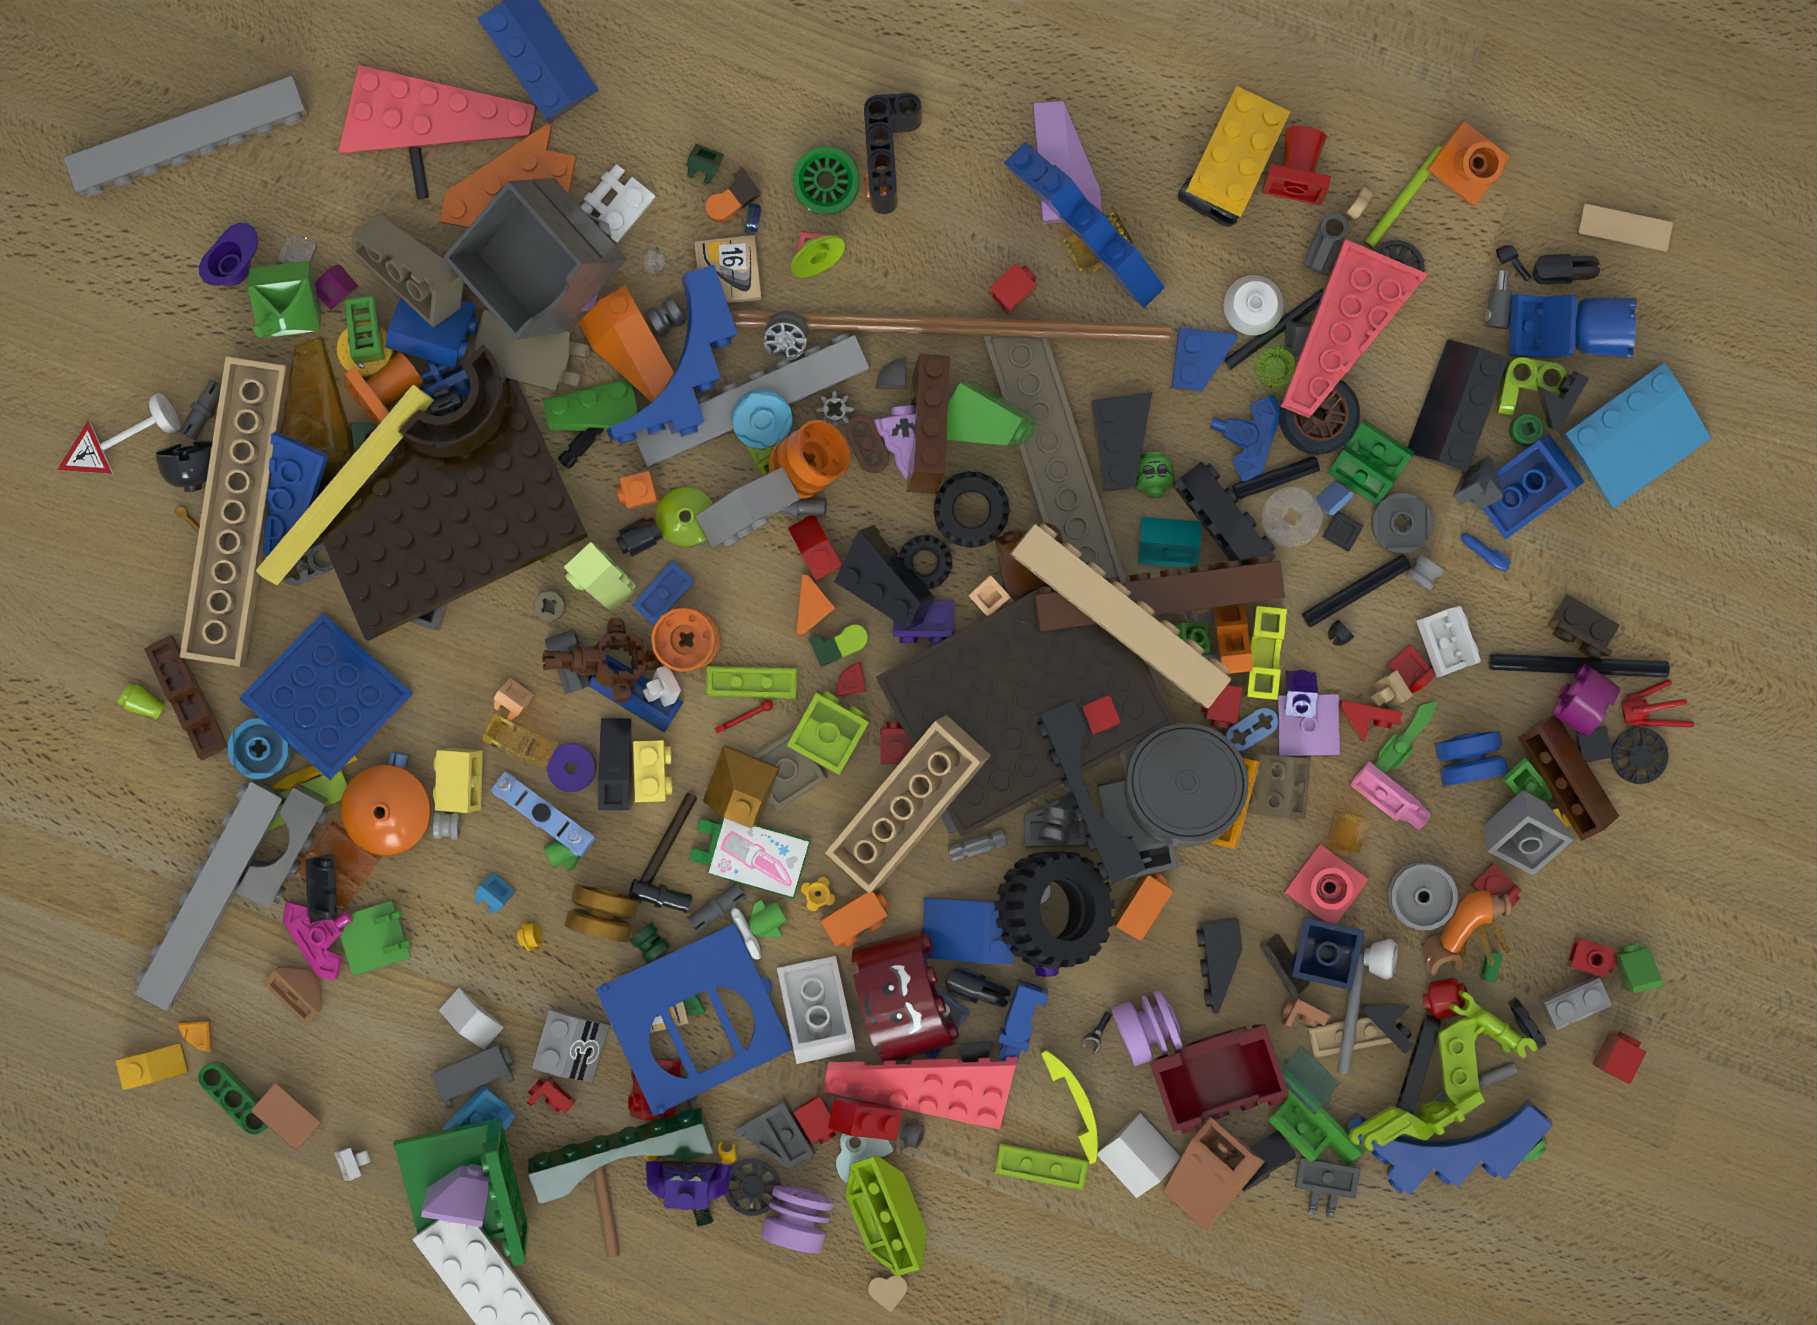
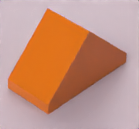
[796,574,836,636]

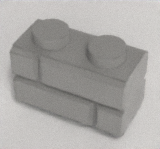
[1539,975,1612,1030]

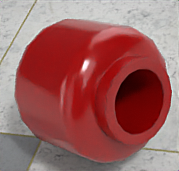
[1422,978,1468,1020]

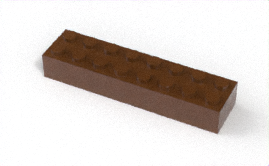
[1033,556,1285,631]

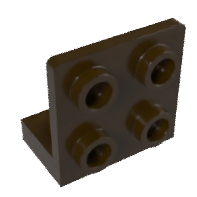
[1548,595,1620,658]

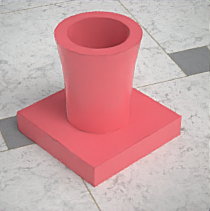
[1284,843,1369,924]

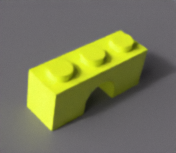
[1244,606,1287,700]

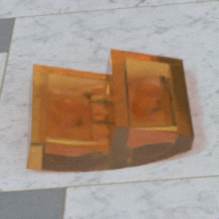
[295,821,382,909]

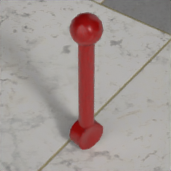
[715,700,773,733]

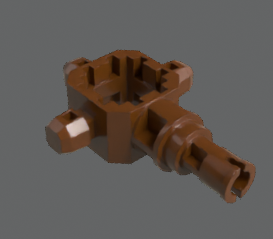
[542,618,661,702]

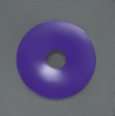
[547,744,596,792]

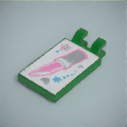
[689,817,811,899]

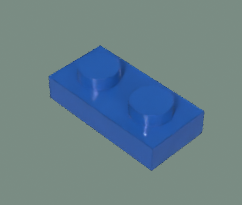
[632,561,695,625]

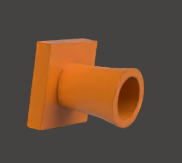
[1426,121,1511,206]
[344,352,424,426]

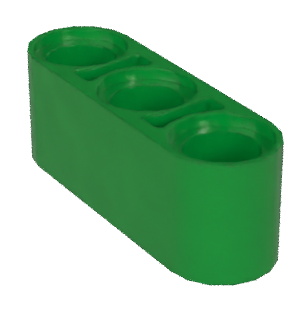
[198,1061,268,1135]

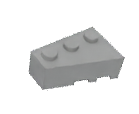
[695,467,800,548]

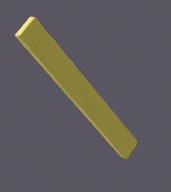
[256,385,434,585]

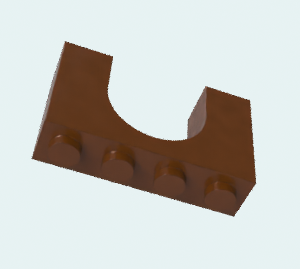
[907,354,950,494]

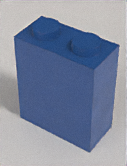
[386,297,479,369]

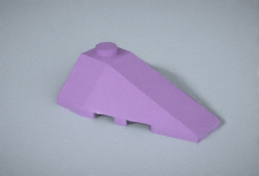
[1033,101,1102,224]

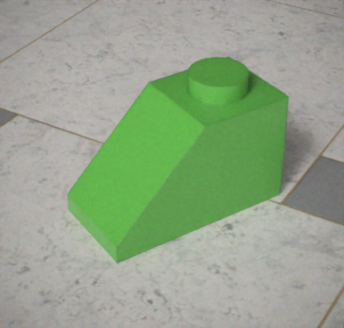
[1614,943,1664,993]

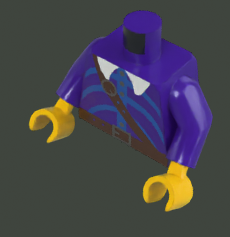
[643,1142,737,1210]

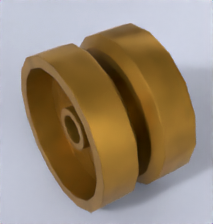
[564,884,639,942]

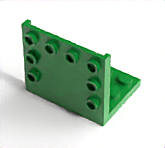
[393,1118,529,1266]

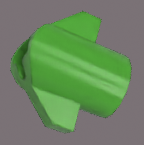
[544,831,580,871]
[749,898,788,939]

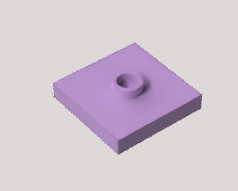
[1277,694,1340,756]

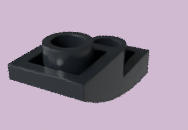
[1242,1131,1296,1192]

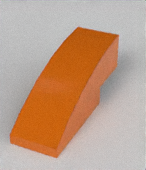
[1213,603,1252,674]

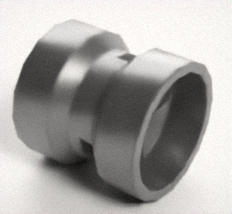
[646,297,687,338]
[1038,807,1074,844]

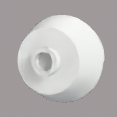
[1223,275,1284,335]

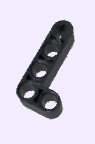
[864,93,922,214]

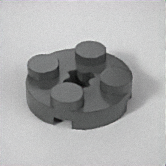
[1371,493,1433,553]

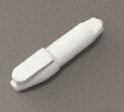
[731,907,762,960]

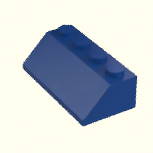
[477,0,598,124]

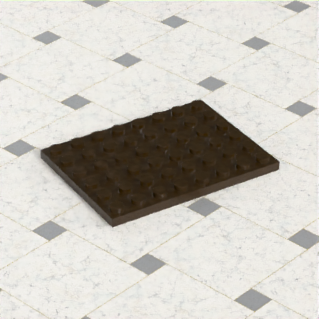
[315,380,588,641]
[875,562,1176,837]

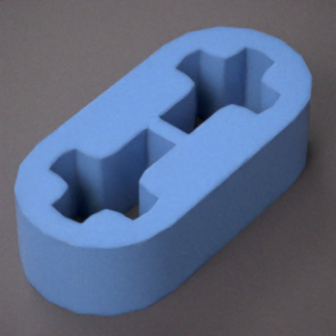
[1226,708,1278,753]

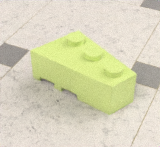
[564,542,639,613]

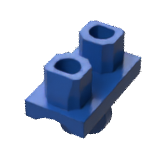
[420,360,470,410]

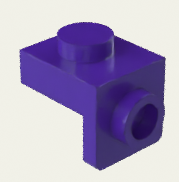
[1285,670,1318,718]

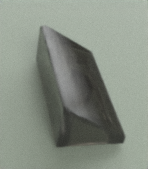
[1259,934,1310,997]

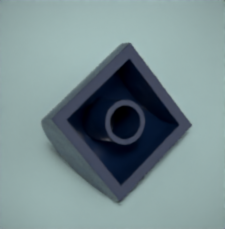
[1291,917,1365,990]

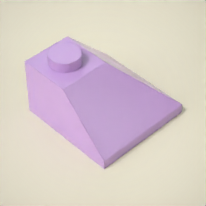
[421,1164,490,1227]

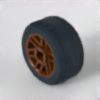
[1279,380,1360,455]

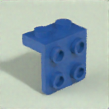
[1509,294,1578,358]

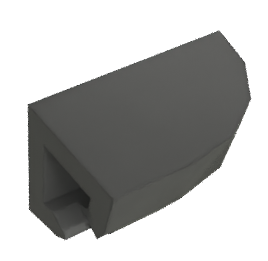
[875,357,906,389]

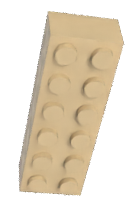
[825,715,991,894]

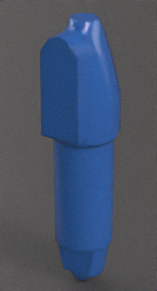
[1461,533,1511,572]

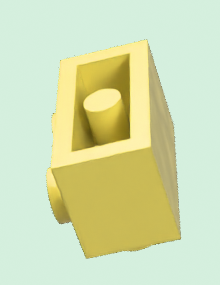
[633,740,673,802]
[433,748,483,813]

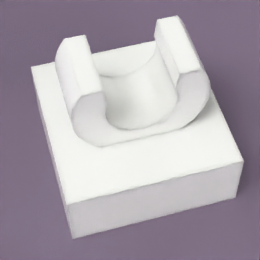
[643,666,681,707]
[334,1148,371,1181]

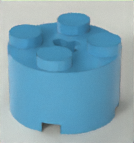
[227,718,294,779]

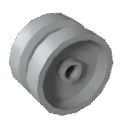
[1387,862,1458,930]

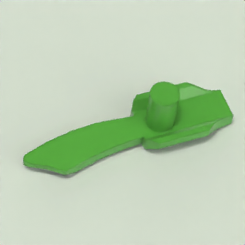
[1374,701,1438,774]

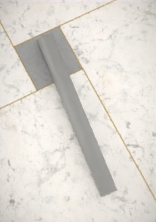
[1337,954,1365,1075]

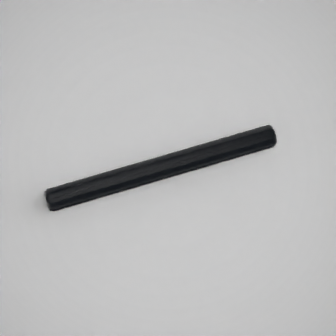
[1489,654,1670,678]

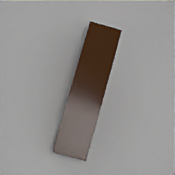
[144,635,228,760]

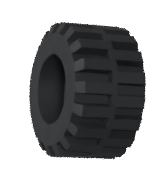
[934,471,1010,548]

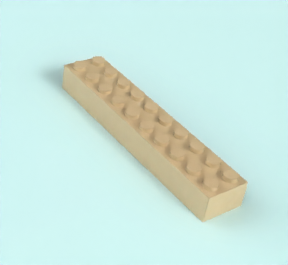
[180,357,291,667]

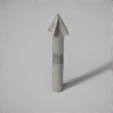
[1433,1063,1518,1102]

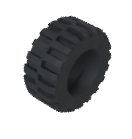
[995,851,1115,968]

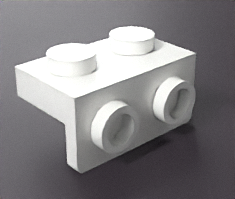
[1416,605,1481,677]

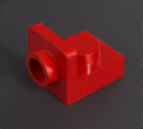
[1471,863,1522,908]
[526,1077,576,1114]

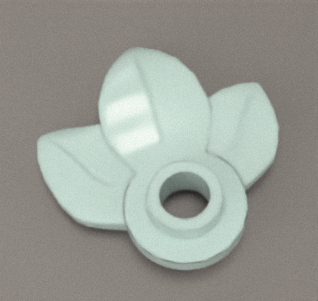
[836,1134,893,1183]

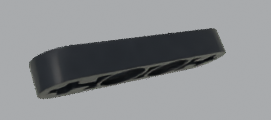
[1396,1014,1441,1115]

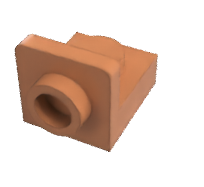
[1280,997,1331,1029]

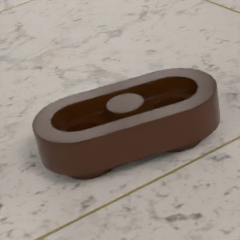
[845,415,889,473]

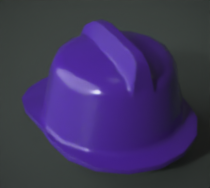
[199,223,258,287]

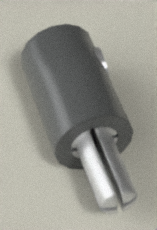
[1485,270,1512,329]

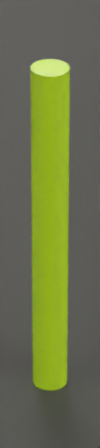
[1364,145,1442,248]

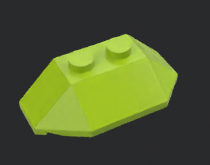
[845,1155,927,1277]

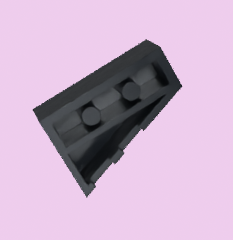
[1091,392,1152,492]
[834,525,935,629]

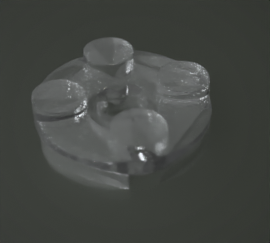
[1261,487,1323,547]

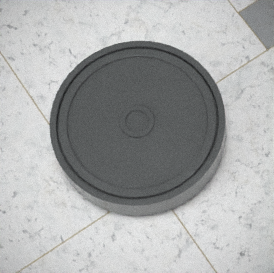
[1124,723,1249,847]

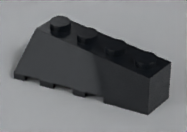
[1173,461,1276,565]

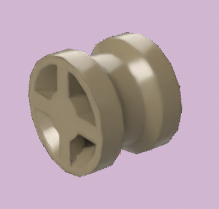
[534,591,566,621]

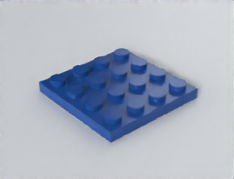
[240,613,413,781]

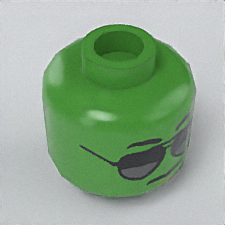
[1136,452,1174,498]

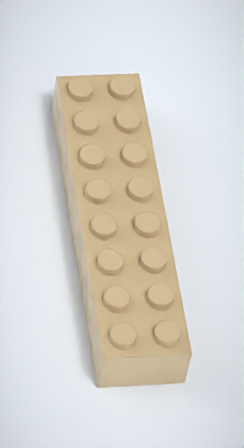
[1009,523,1231,709]

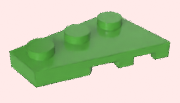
[543,379,643,432]

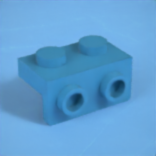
[442,1085,516,1131]

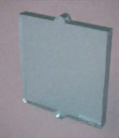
[1282,1046,1339,1115]

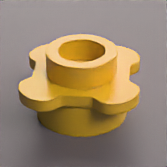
[801,877,835,911]

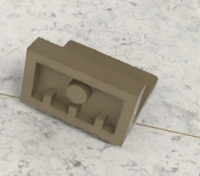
[1240,752,1311,819]

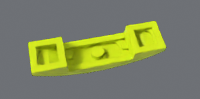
[1040,1048,1098,1164]

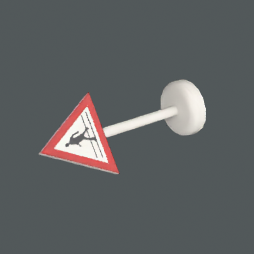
[57,393,180,474]

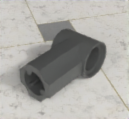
[1303,213,1348,275]
[545,629,590,694]

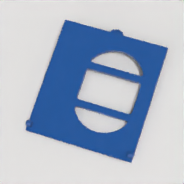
[595,923,793,1116]

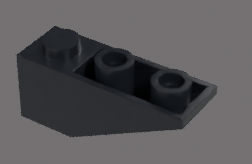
[598,718,632,810]
[1196,917,1243,1014]

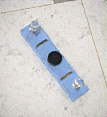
[490,771,596,858]

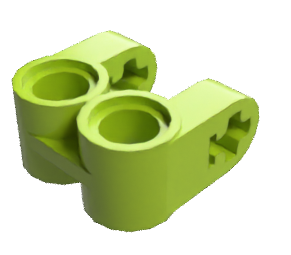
[1497,357,1567,422]

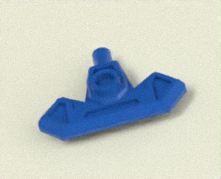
[1210,395,1280,481]

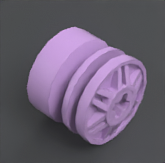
[1111,989,1183,1067]
[760,1185,834,1254]

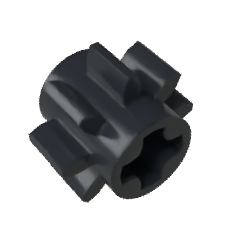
[430,385,464,417]

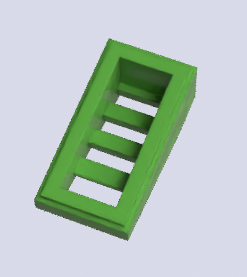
[344,295,385,364]

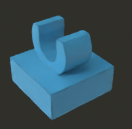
[475,872,516,914]

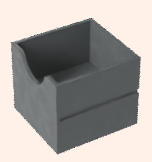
[443,178,627,340]

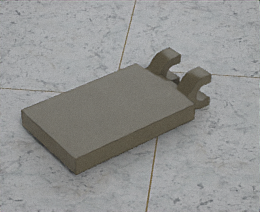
[472,310,591,391]

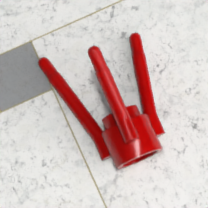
[1621,680,1694,727]

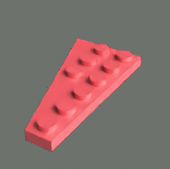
[338,65,536,155]
[1281,239,1428,418]
[823,1057,1017,1130]

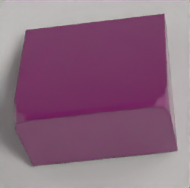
[315,264,358,310]

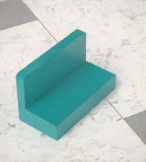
[1138,517,1201,568]

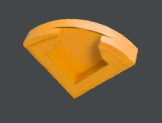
[178,1021,212,1052]

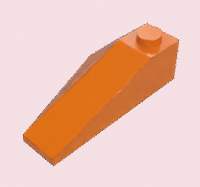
[578,286,674,402]

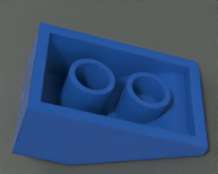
[1483,433,1585,540]
[923,897,1014,964]

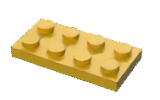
[1186,85,1291,217]

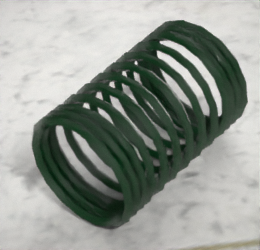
[692,1208,714,1227]

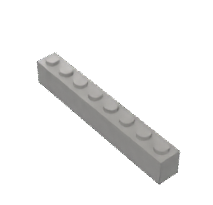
[64,76,309,198]
[635,333,870,468]
[135,780,286,1011]

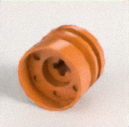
[769,420,850,499]
[651,608,721,672]

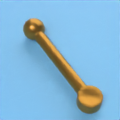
[175,506,200,533]

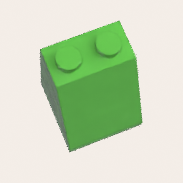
[946,381,1036,446]

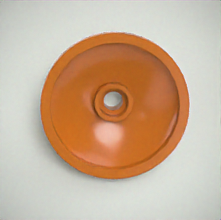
[341,764,431,855]

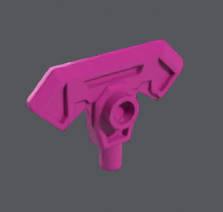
[283,902,353,981]

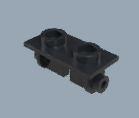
[306,854,337,920]

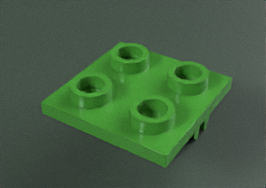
[340,900,412,976]

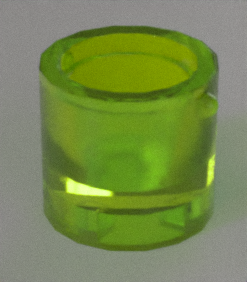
[1254,345,1296,389]

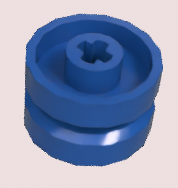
[1434,731,1508,786]

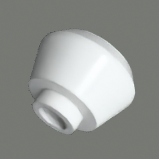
[1364,939,1398,980]

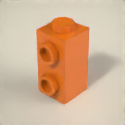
[616,471,660,510]
[1113,872,1173,942]
[820,891,890,948]

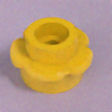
[517,921,542,951]

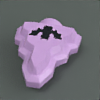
[874,405,916,480]

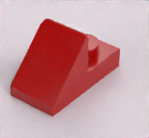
[1339,700,1402,742]

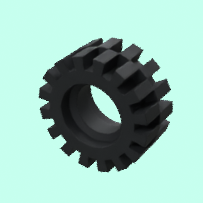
[898,535,952,589]

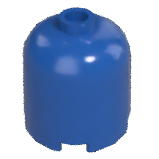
[1575,298,1637,358]

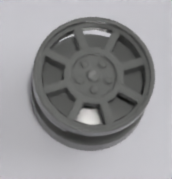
[764,311,808,360]

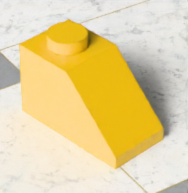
[116,1043,188,1090]

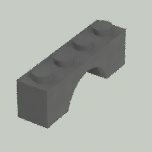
[236,782,329,909]

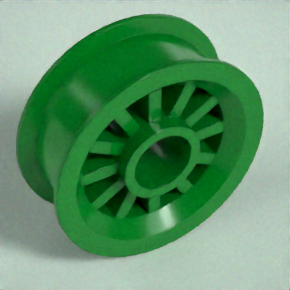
[792,146,859,216]

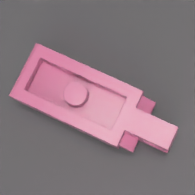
[1350,762,1431,830]

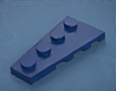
[264,431,329,556]

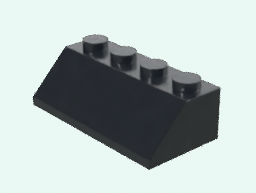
[1407,339,1509,474]

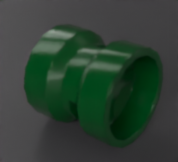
[629,922,671,964]

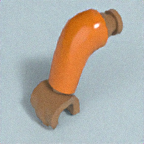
[1423,890,1511,976]

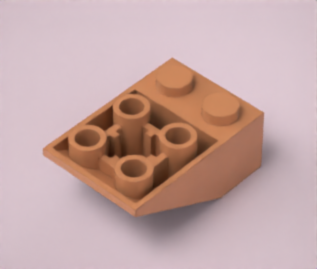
[1163,1117,1265,1231]

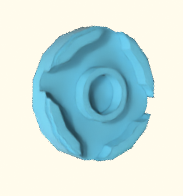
[731,389,793,449]

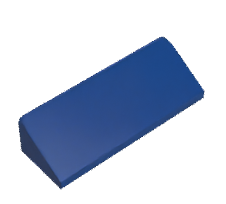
[589,654,683,732]

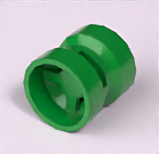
[1509,414,1543,446]

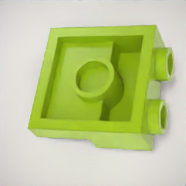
[787,690,869,775]

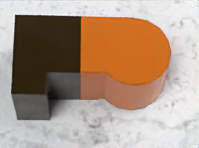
[706,167,761,222]

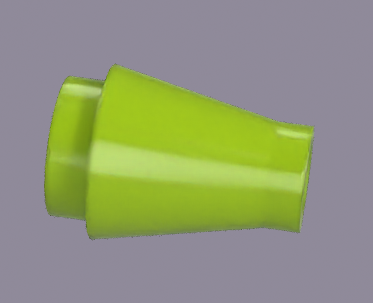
[117,682,165,720]

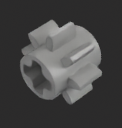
[816,391,854,429]

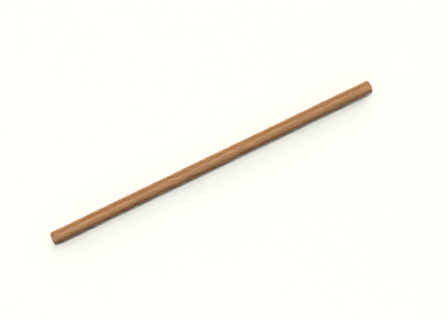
[730,310,1172,342]

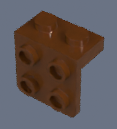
[994,523,1063,596]

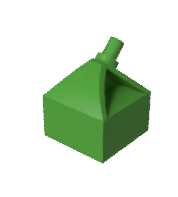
[247,260,321,339]

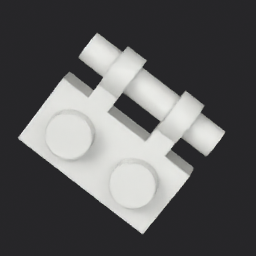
[581,164,656,244]

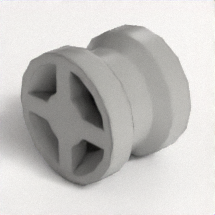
[1406,555,1444,591]
[433,810,461,840]

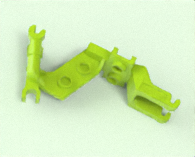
[1349,991,1537,1151]

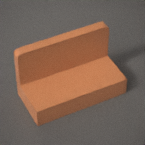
[252,1083,321,1150]

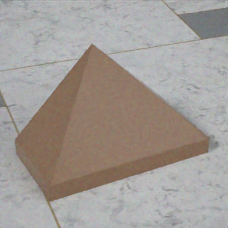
[263,967,322,1026]

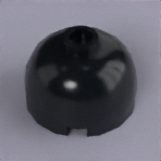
[156,441,213,492]

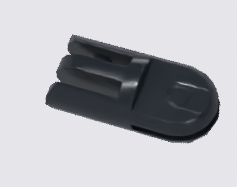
[1177,176,1240,227]
[1532,253,1600,285]
[945,968,1010,1007]

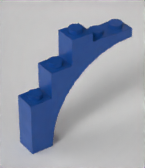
[1004,142,1165,309]
[606,265,738,444]
[1348,1100,1552,1195]

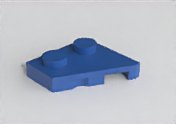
[1171,327,1237,392]

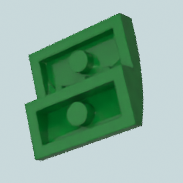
[1327,419,1414,506]

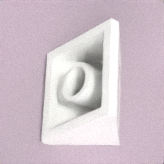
[1097,1113,1181,1198]

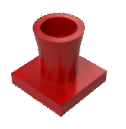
[1262,126,1331,206]

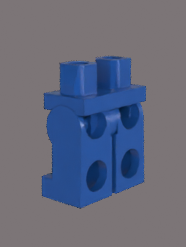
[998,979,1048,1064]

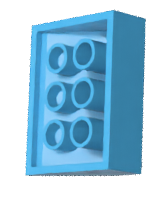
[1560,363,1711,509]

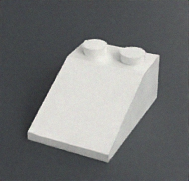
[777,956,856,1064]

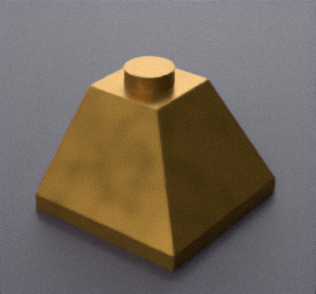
[703,745,780,829]

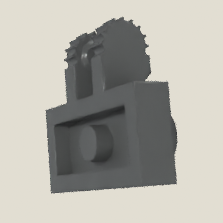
[1295,1157,1361,1218]

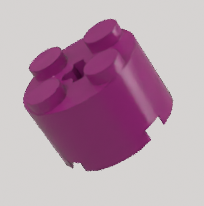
[1551,663,1621,736]

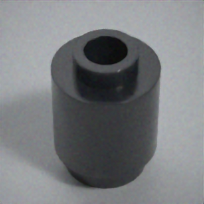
[616,517,663,557]

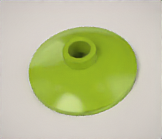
[790,235,845,278]
[656,487,713,547]

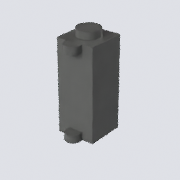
[431,1043,515,1109]

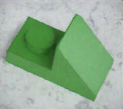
[1501,758,1553,803]

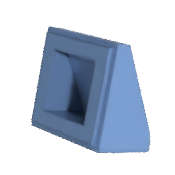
[1314,481,1353,517]

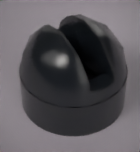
[1328,620,1354,646]

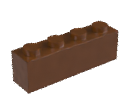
[1518,715,1619,841]

